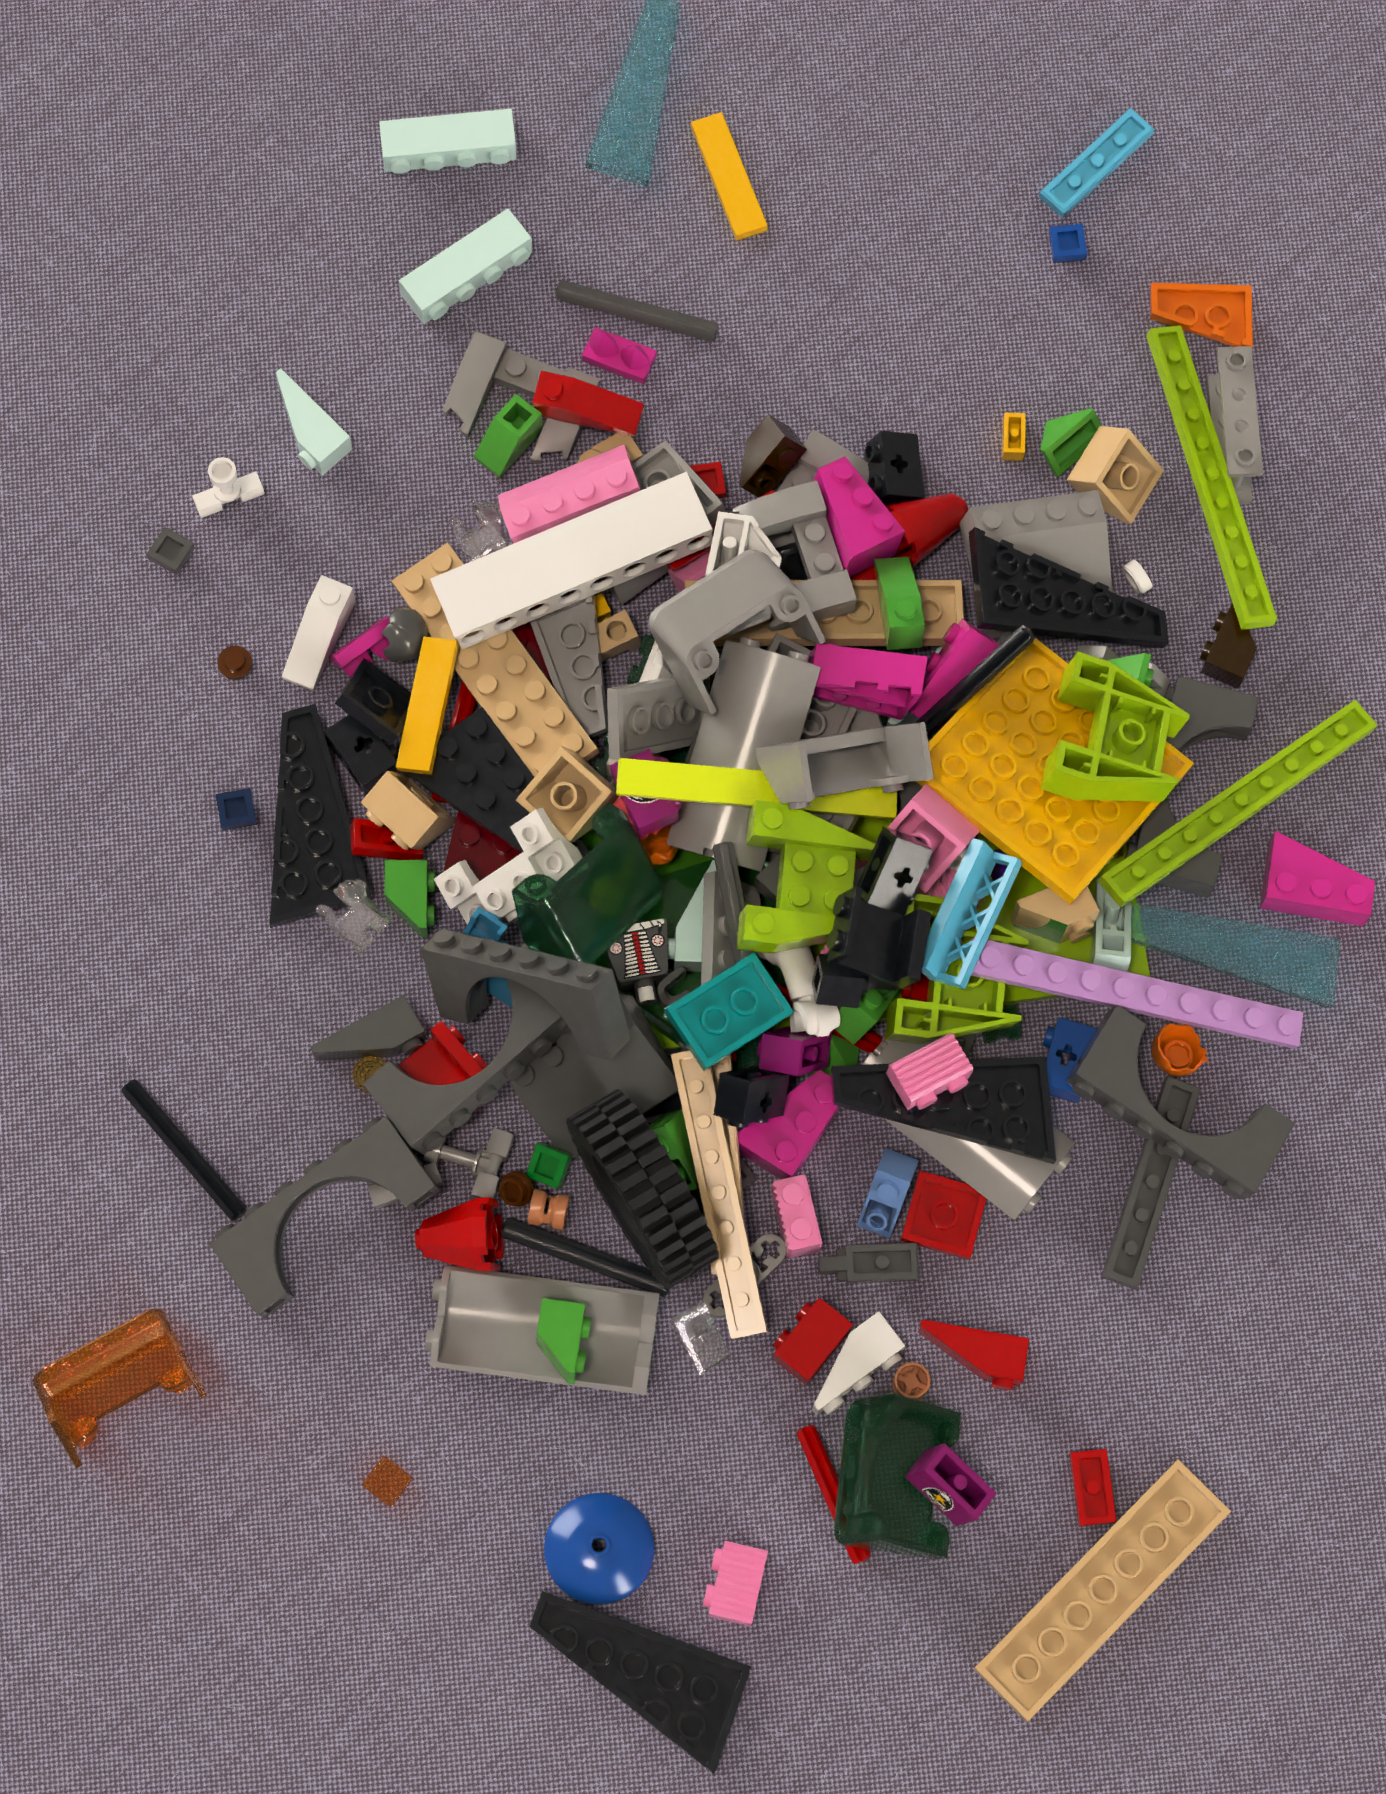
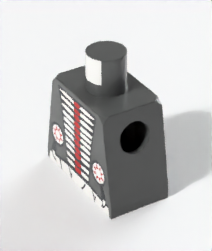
[600,918,668,1006]

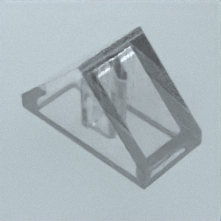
[671,1300,731,1374]

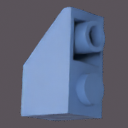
[856,1148,919,1239]

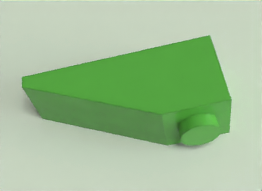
[874,557,925,650]

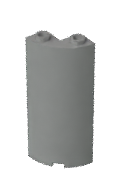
[666,637,821,872]
[862,1036,1075,1220]
[424,1265,660,1395]

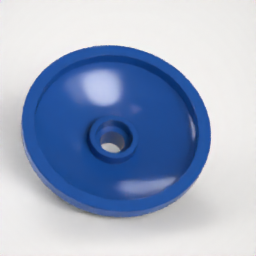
[544,1493,654,1605]

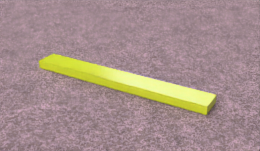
[616,758,897,820]

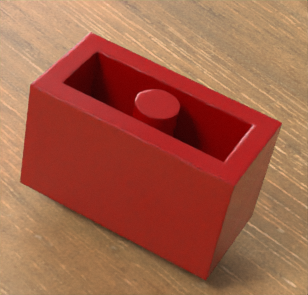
[772,1297,853,1386]

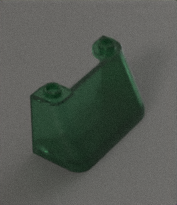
[512,802,664,964]
[834,1394,961,1559]

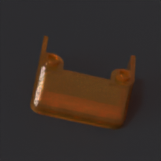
[33,1308,208,1468]

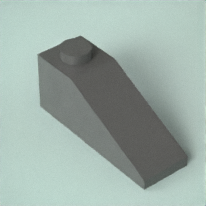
[310,995,426,1061]

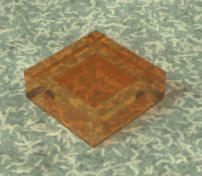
[361,1456,413,1508]

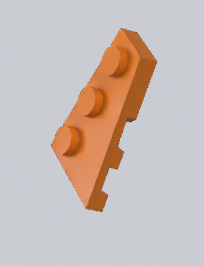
[1150,283,1253,348]

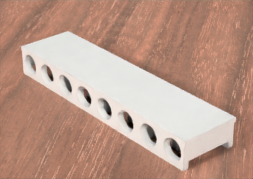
[430,471,713,650]

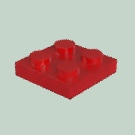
[900,1170,986,1260]

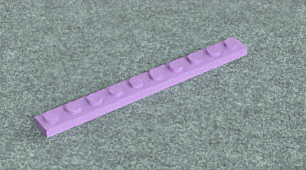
[969,937,1304,1049]

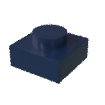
[216,788,257,831]

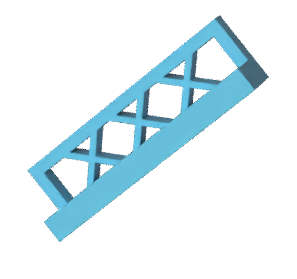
[922,838,1022,989]

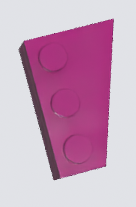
[814,456,905,577]
[909,618,1000,730]
[808,643,928,720]
[1260,831,1375,926]
[738,1070,841,1180]

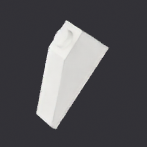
[282,575,356,692]

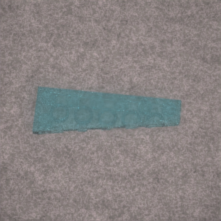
[586,0,680,187]
[1131,904,1341,1008]

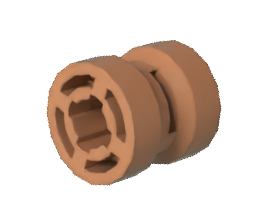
[528,1189,570,1231]
[892,1362,931,1404]

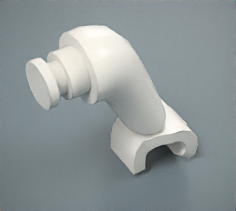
[755,946,840,1037]

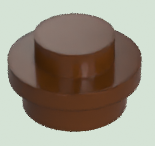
[217,645,252,680]
[499,1171,534,1206]

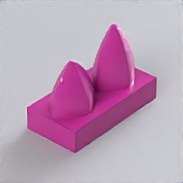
[582,327,657,385]
[329,616,389,677]

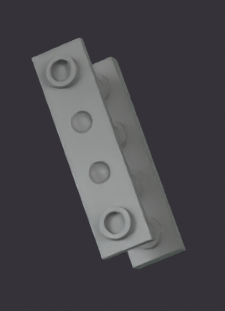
[1206,346,1263,505]

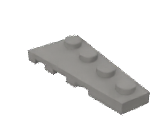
[530,595,608,739]

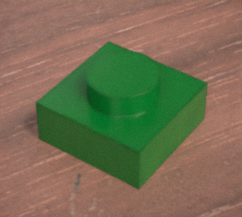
[526,1142,573,1189]

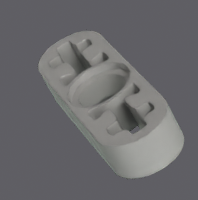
[703,1234,787,1319]

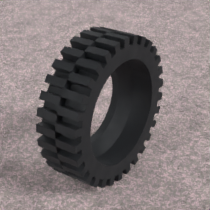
[566,1089,719,1290]

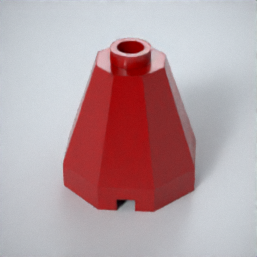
[415,1197,504,1272]

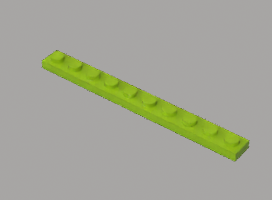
[1146,325,1278,630]
[1098,700,1378,908]

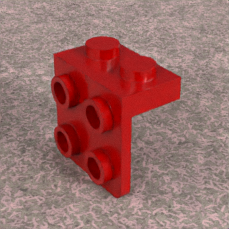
[398,1021,487,1085]

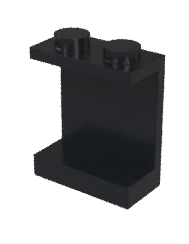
[827,886,931,988]

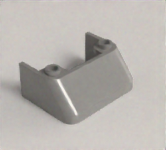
[649,550,826,715]
[755,722,934,810]

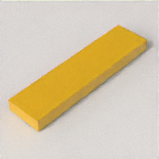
[691,112,768,241]
[396,636,459,775]

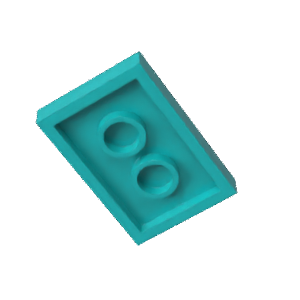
[664,952,794,1071]

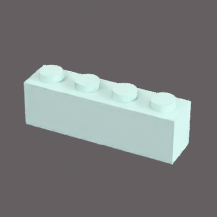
[379,109,517,174]
[399,208,533,324]

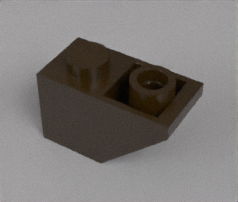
[739,414,807,497]
[1199,603,1257,689]

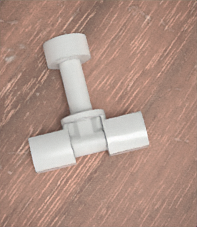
[192,457,265,518]

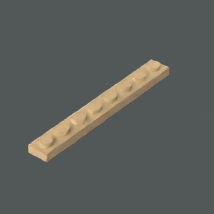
[671,1050,768,1339]

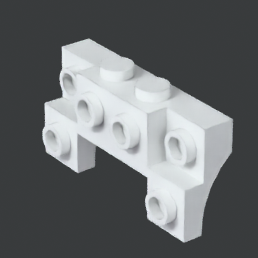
[434,808,588,924]

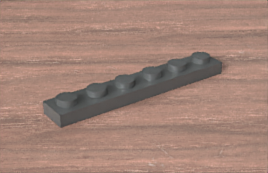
[1101,1076,1201,1290]

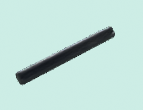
[915,625,1035,738]
[121,1079,246,1221]
[501,1218,670,1297]

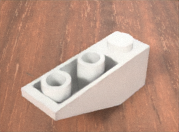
[812,1311,905,1416]

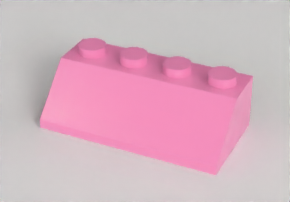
[498,444,642,543]

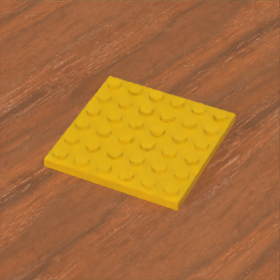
[916,638,1194,905]

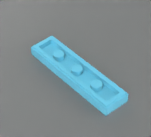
[1039,108,1155,218]

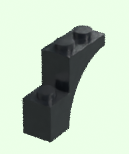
[812,954,896,1008]

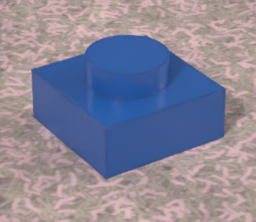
[1048,224,1087,263]

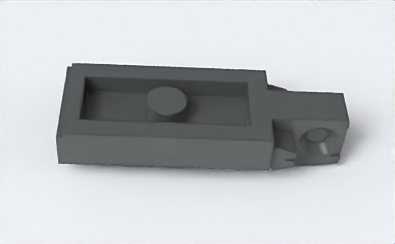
[817,1243,919,1283]

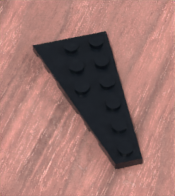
[969,527,1168,648]
[269,704,372,928]
[399,707,599,887]
[830,1057,1056,1164]
[529,1591,751,1774]

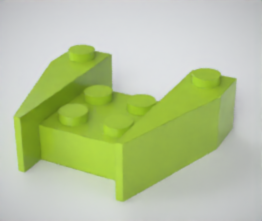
[1041,651,1190,802]
[736,800,875,954]
[885,894,1029,1044]

